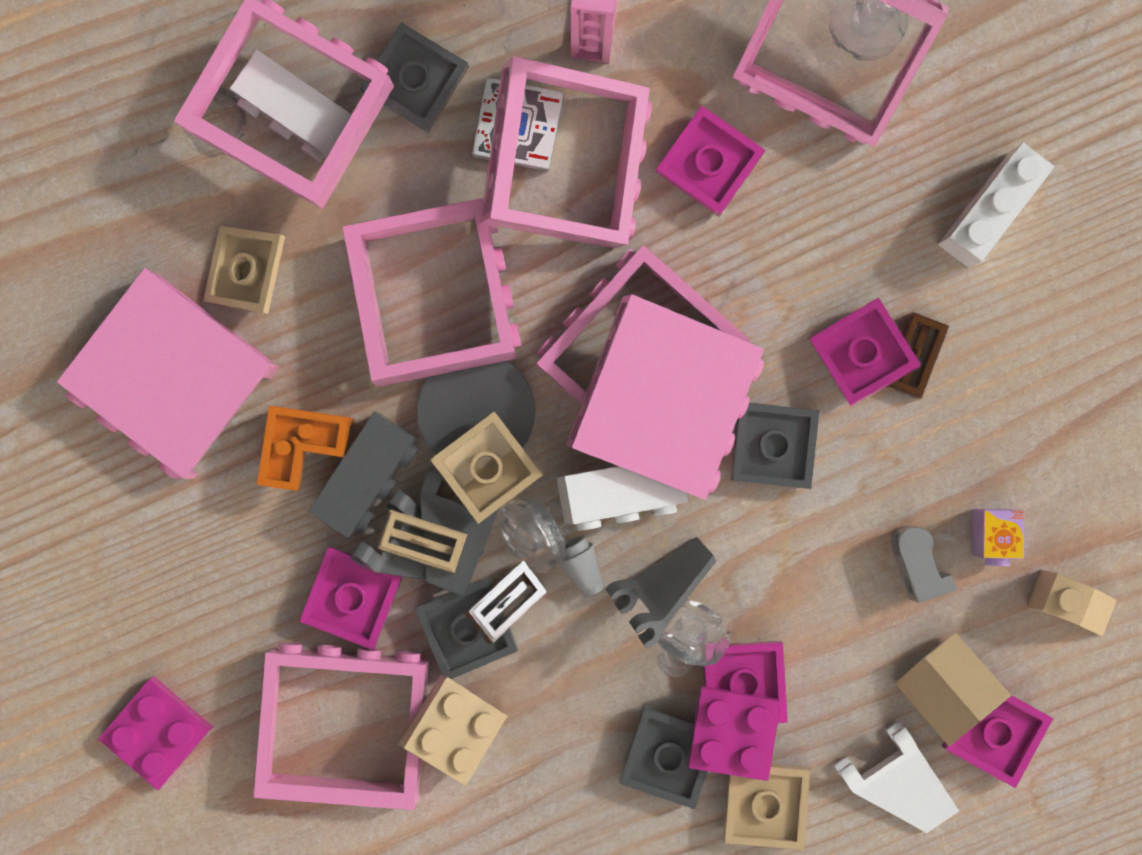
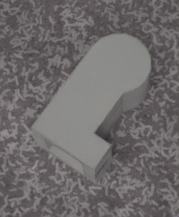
[891,525,957,603]

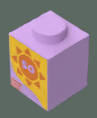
[972,509,1024,566]

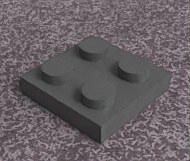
[360,22,469,133]
[731,403,820,489]
[414,576,519,679]
[619,705,708,809]

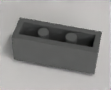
[308,411,419,538]

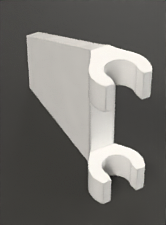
[833,721,959,833]

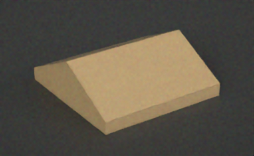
[203,226,285,314]
[430,411,543,524]
[895,633,1011,746]

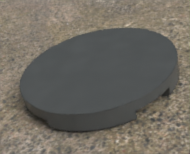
[417,361,535,455]

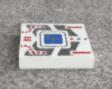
[472,78,564,172]

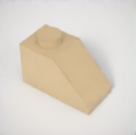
[1027,570,1117,636]

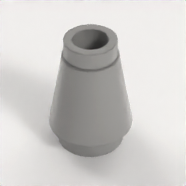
[556,536,605,598]

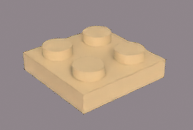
[398,674,507,786]
[723,764,811,850]

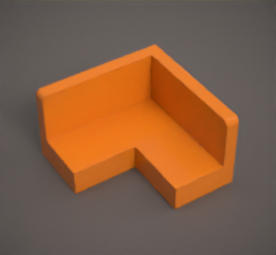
[256,405,355,491]

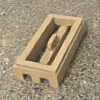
[378,510,467,574]

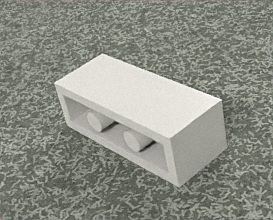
[230,50,352,162]
[938,142,1055,268]
[556,466,689,531]

